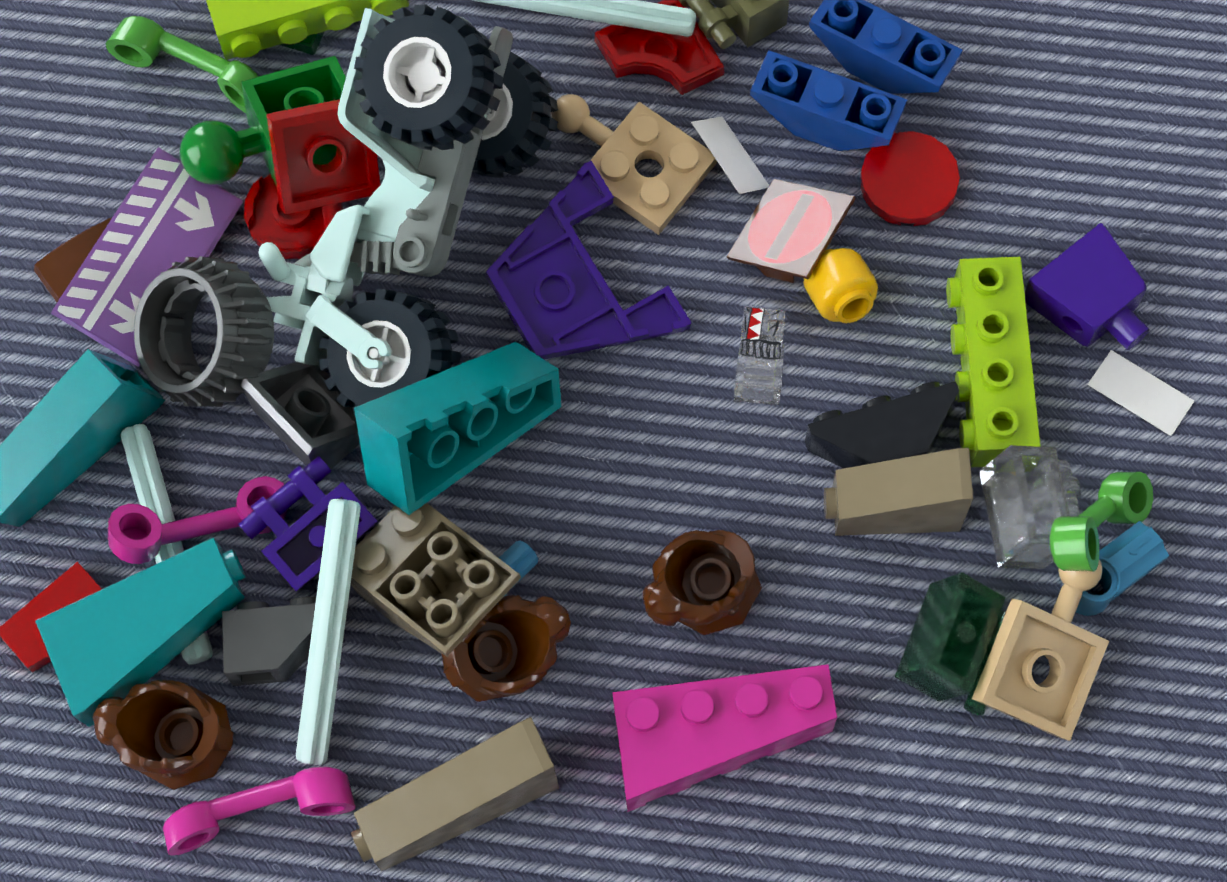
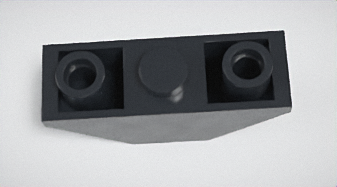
[805,381,959,469]

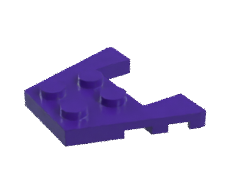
[486,160,692,360]

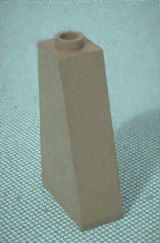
[351,717,559,872]

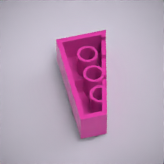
[612,664,837,812]

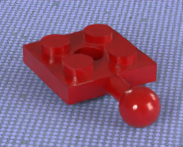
[266,99,381,242]

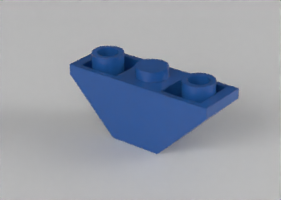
[809,0,963,94]
[750,50,907,151]

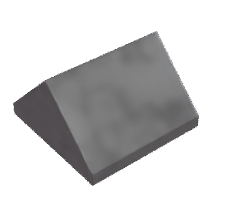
[241,362,360,469]

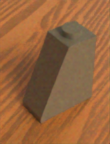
[824,448,973,536]

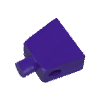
[1025,223,1150,350]

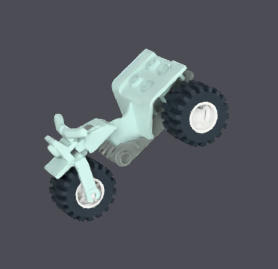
[258,5,558,413]

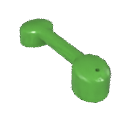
[106,16,259,113]
[1049,472,1153,572]

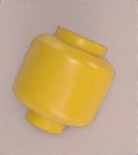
[803,248,878,323]

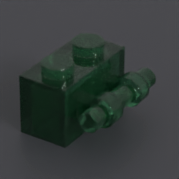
[895,572,1006,715]

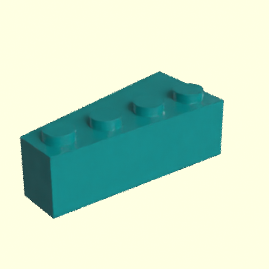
[354,342,562,515]

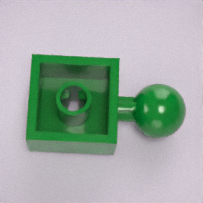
[180,56,346,187]

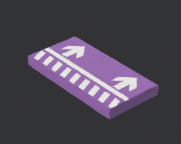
[51,147,243,367]

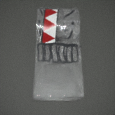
[734,306,785,405]

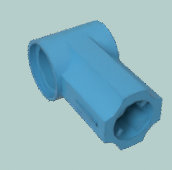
[1076,521,1169,616]

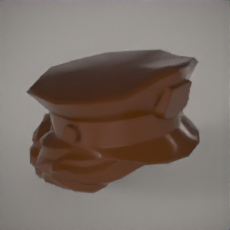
[643,530,762,635]
[441,595,571,702]
[93,679,234,790]

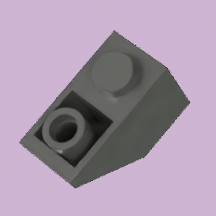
[222,596,316,686]

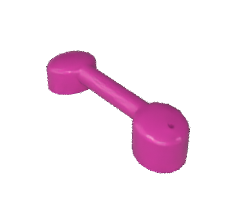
[108,476,288,564]
[163,767,356,856]

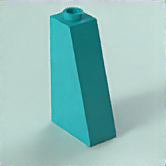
[0,349,165,527]
[35,538,246,727]

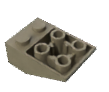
[351,503,521,657]

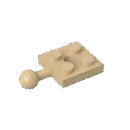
[551,94,717,235]
[972,560,1109,741]

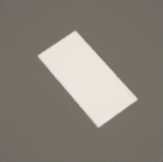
[691,116,769,194]
[1087,350,1194,436]

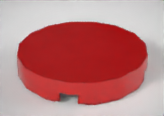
[860,131,960,226]
[244,174,343,259]

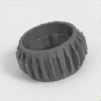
[134,256,274,407]

